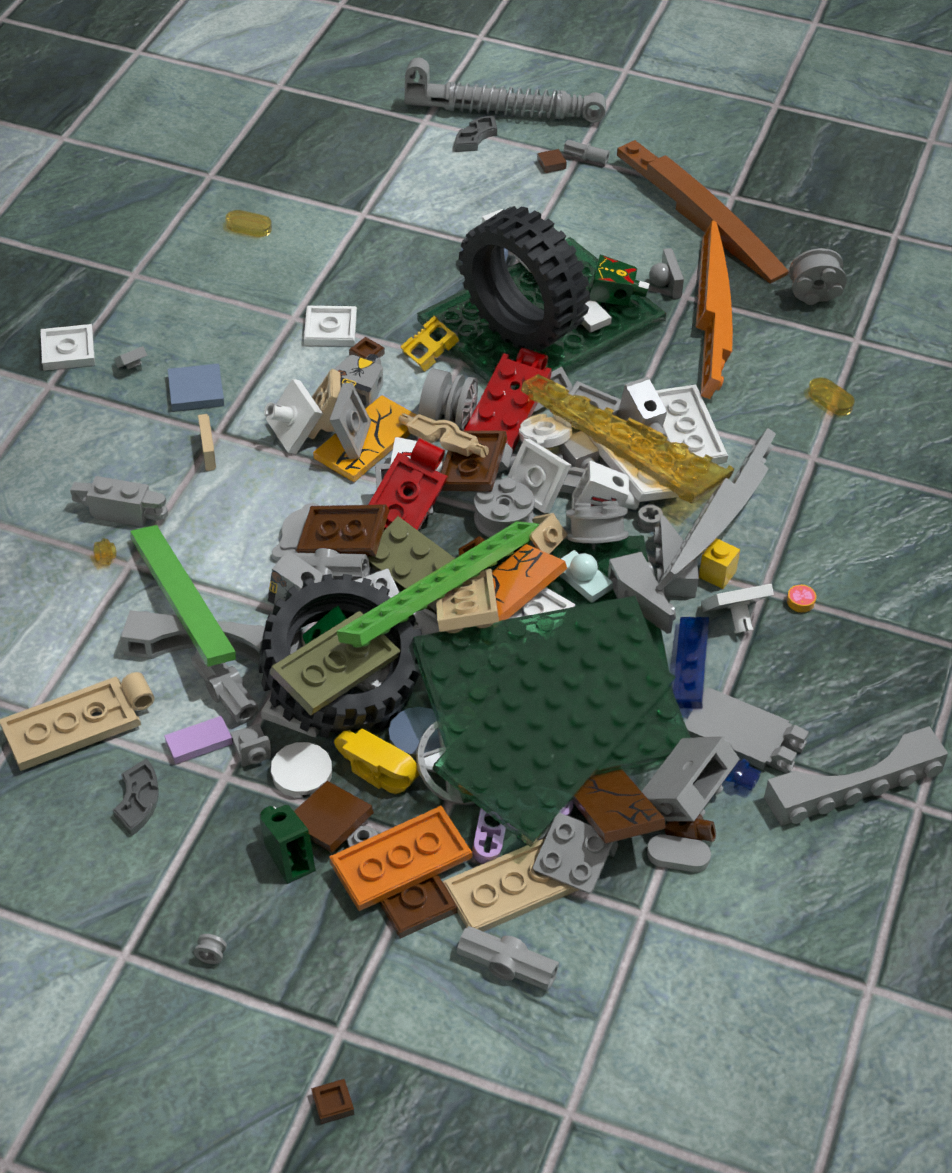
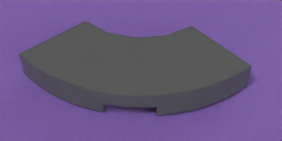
[455,116,497,152]
[113,758,159,836]

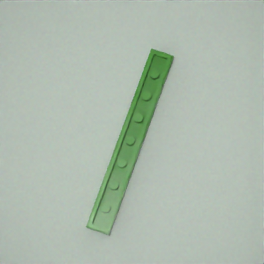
[130,525,236,667]

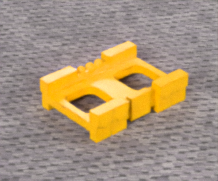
[400,316,459,372]

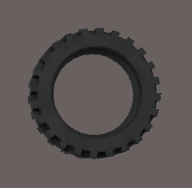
[459,206,590,351]
[258,574,424,738]

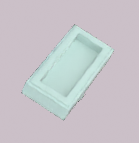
[559,550,613,603]

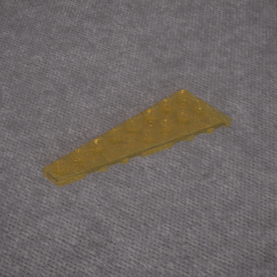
[520,374,735,504]

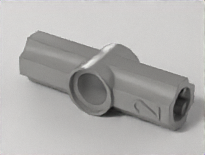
[293,548,370,580]
[191,650,258,723]
[457,926,559,991]

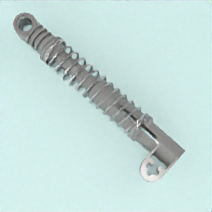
[404,58,606,123]

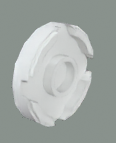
[519,414,572,448]
[271,742,332,798]

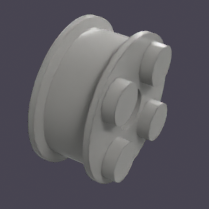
[789,248,847,305]
[474,478,535,538]
[566,501,629,543]

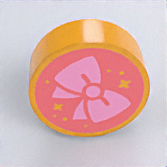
[787,585,816,612]

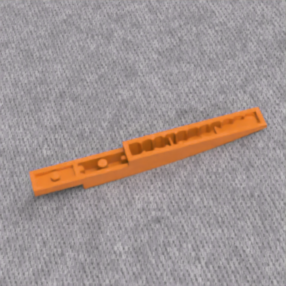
[696,220,733,399]

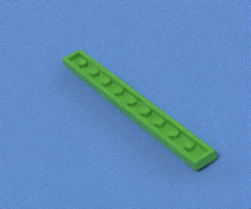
[337,522,539,647]

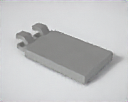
[681,687,809,773]

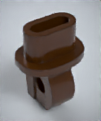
[664,814,716,842]

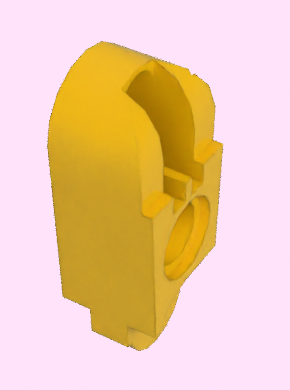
[334,728,420,794]

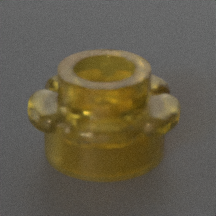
[93,538,116,566]

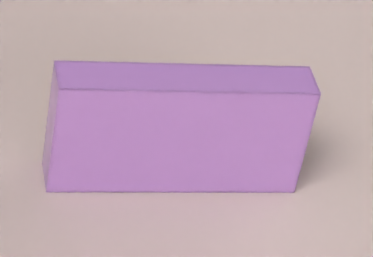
[164,716,233,764]

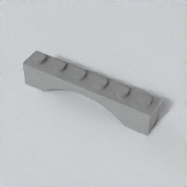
[121,610,303,664]
[764,726,948,826]

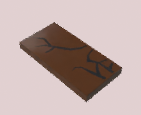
[562,766,665,844]

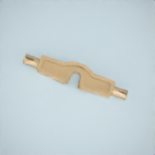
[398,413,489,458]

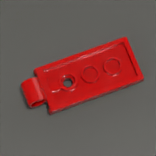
[464,348,552,453]
[368,438,448,532]

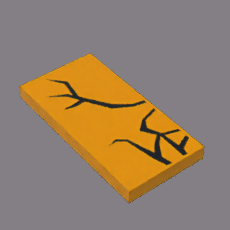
[313,395,416,482]

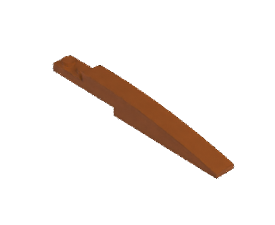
[617,140,789,284]

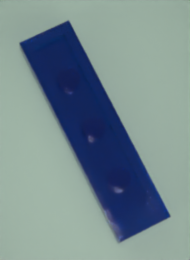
[672,617,710,709]

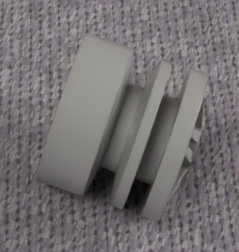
[419,368,478,431]

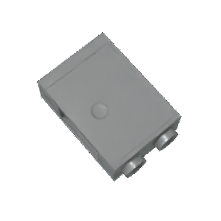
[642,736,740,821]

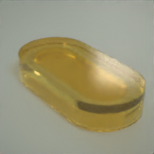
[226,210,272,237]
[808,378,855,415]

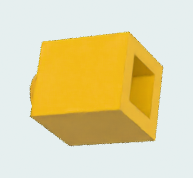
[698,538,740,589]

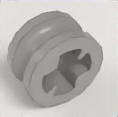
[637,505,663,532]
[194,934,227,964]

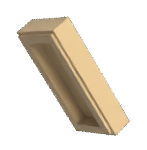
[198,414,216,471]

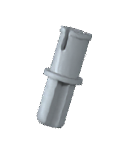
[564,140,610,165]

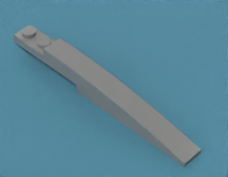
[656,428,776,591]

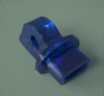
[725,759,761,791]

